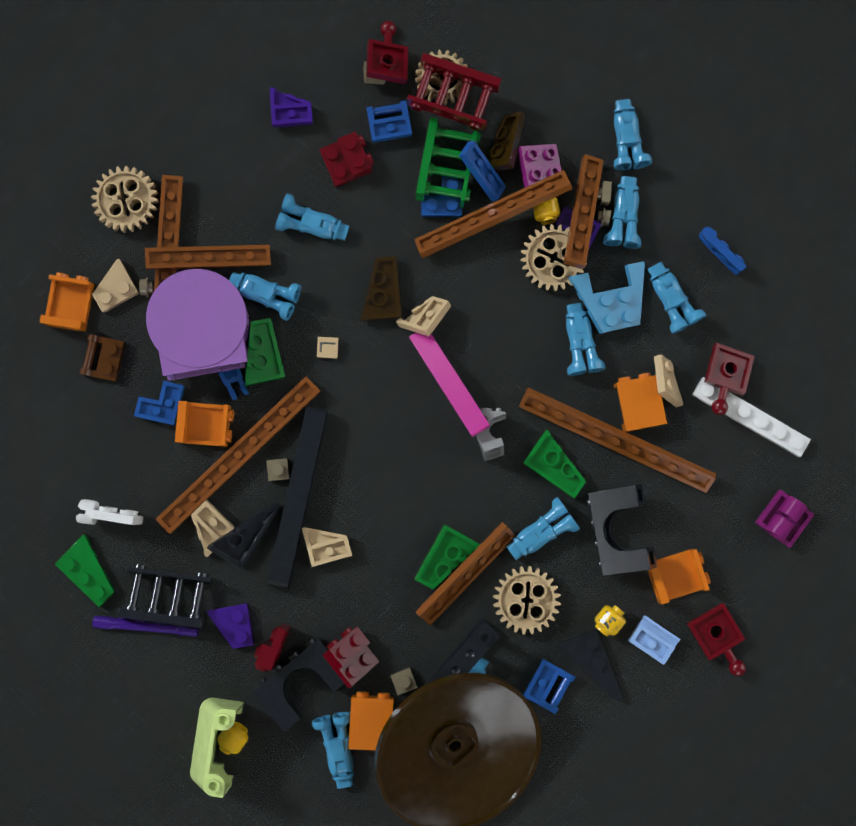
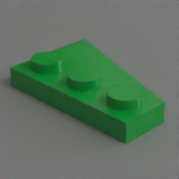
[55,534,116,607]

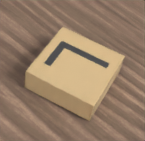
[317,337,339,359]

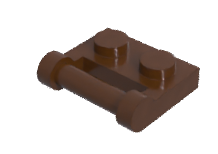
[79,334,126,382]

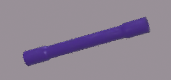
[92,616,199,637]

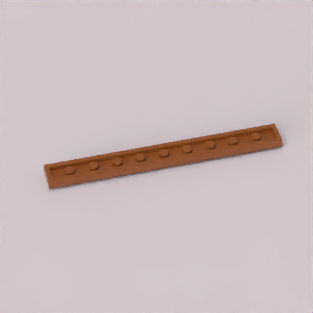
[156,376,321,534]
[519,387,716,493]

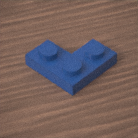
[421,176,462,218]
[134,381,185,426]

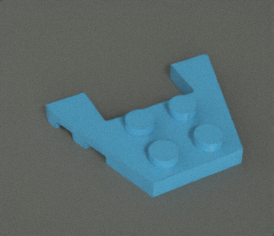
[568,261,645,334]

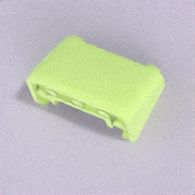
[190,698,244,798]

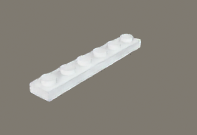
[692,377,811,457]

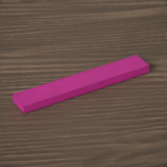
[409,333,490,438]

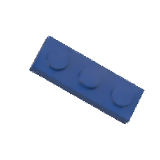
[459,141,506,201]

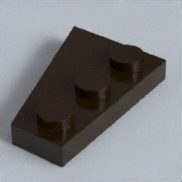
[485,111,525,172]
[361,256,402,321]

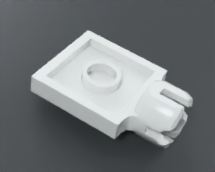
[76,499,144,525]

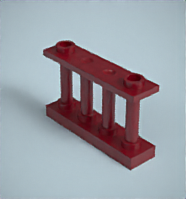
[407,53,501,131]

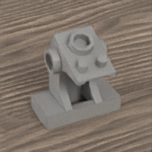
[476,408,506,461]

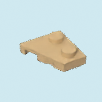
[92,259,140,313]
[396,296,451,337]
[654,354,683,407]
[191,500,235,557]
[302,527,353,567]

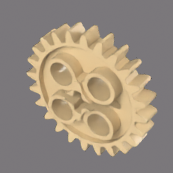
[91,166,159,233]
[520,224,587,291]
[493,566,561,634]

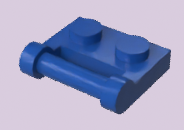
[366,100,412,143]
[523,658,575,714]

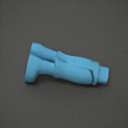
[614,99,652,171]
[603,176,641,249]
[275,193,349,241]
[648,262,706,334]
[229,272,301,321]
[566,303,606,376]
[507,497,580,560]
[312,712,354,789]

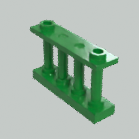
[416,117,481,208]

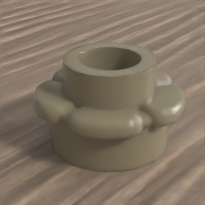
[597,208,611,228]
[139,277,154,297]

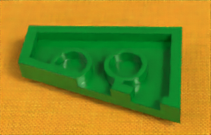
[244,318,285,386]
[523,429,586,499]
[414,524,480,589]

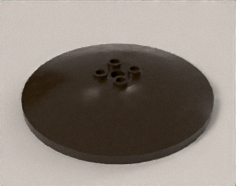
[374,673,541,826]

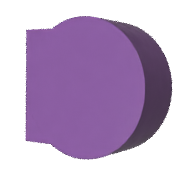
[146,269,249,381]

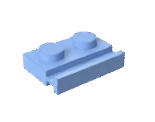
[628,615,680,665]

